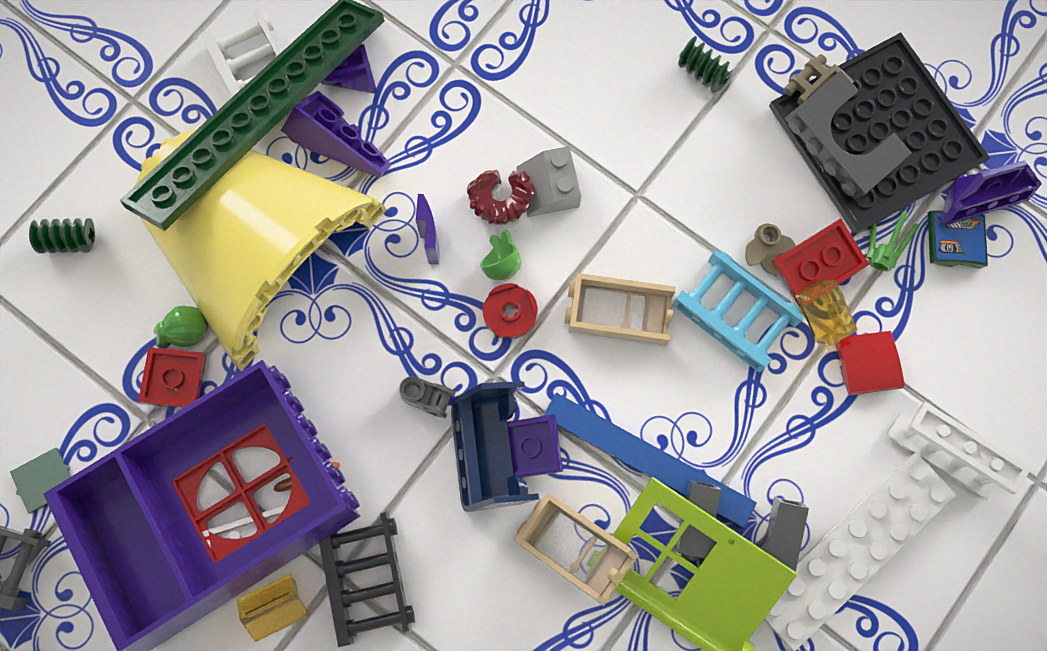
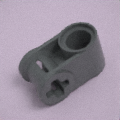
[399,376,456,419]

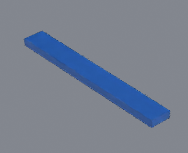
[543,392,757,528]

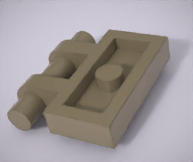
[783,54,854,105]

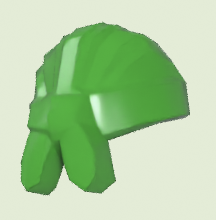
[480,230,522,281]
[153,305,208,347]

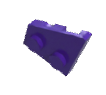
[321,44,378,94]

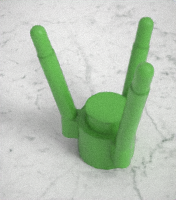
[866,211,919,272]

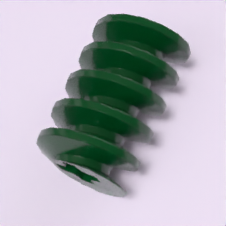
[678,36,736,93]
[29,218,95,254]

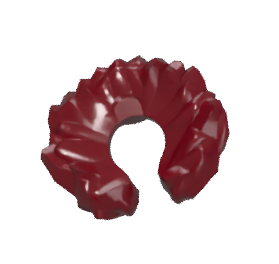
[467,170,534,225]

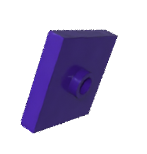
[507,414,563,478]

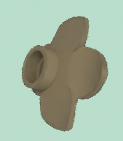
[745,223,796,276]

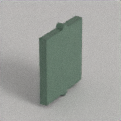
[10,447,71,514]

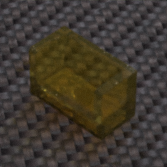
[795,280,858,346]

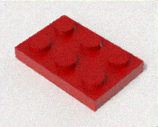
[771,218,870,308]

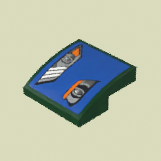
[927,210,988,269]

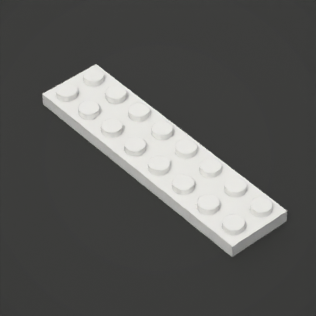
[764,452,957,651]

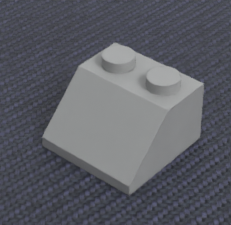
[516,146,581,217]

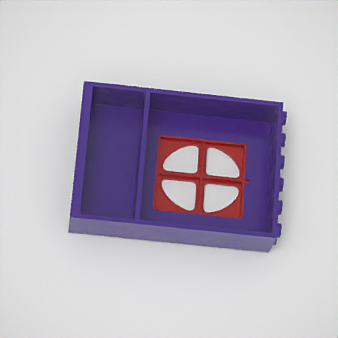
[43,360,361,651]

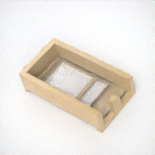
[564,273,676,346]
[514,493,638,606]

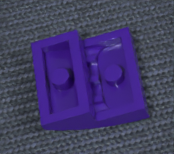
[415,194,440,265]

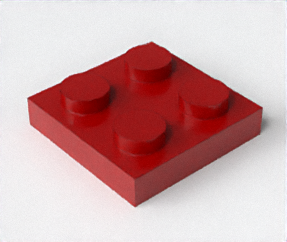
[138,347,207,408]

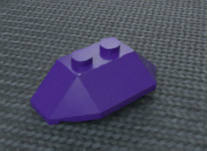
[940,160,1042,226]

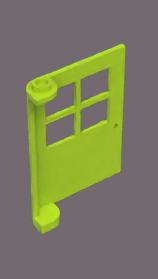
[586,477,797,651]

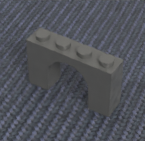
[785,71,911,200]
[675,479,809,572]

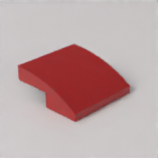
[835,331,905,395]

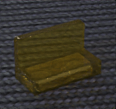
[237,574,308,642]

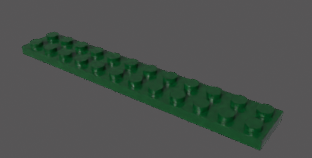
[120,0,385,231]

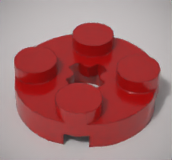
[482,283,538,339]

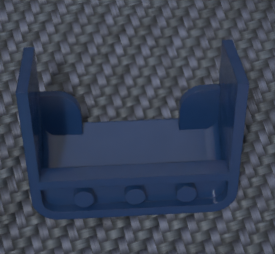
[451,381,539,512]

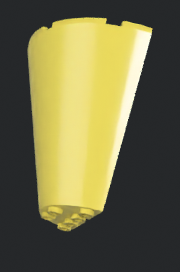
[135,129,387,371]

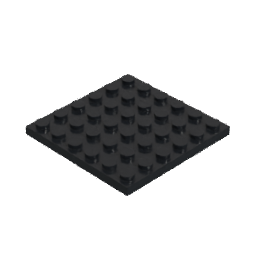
[769,32,990,235]

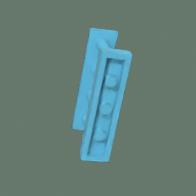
[672,249,805,373]

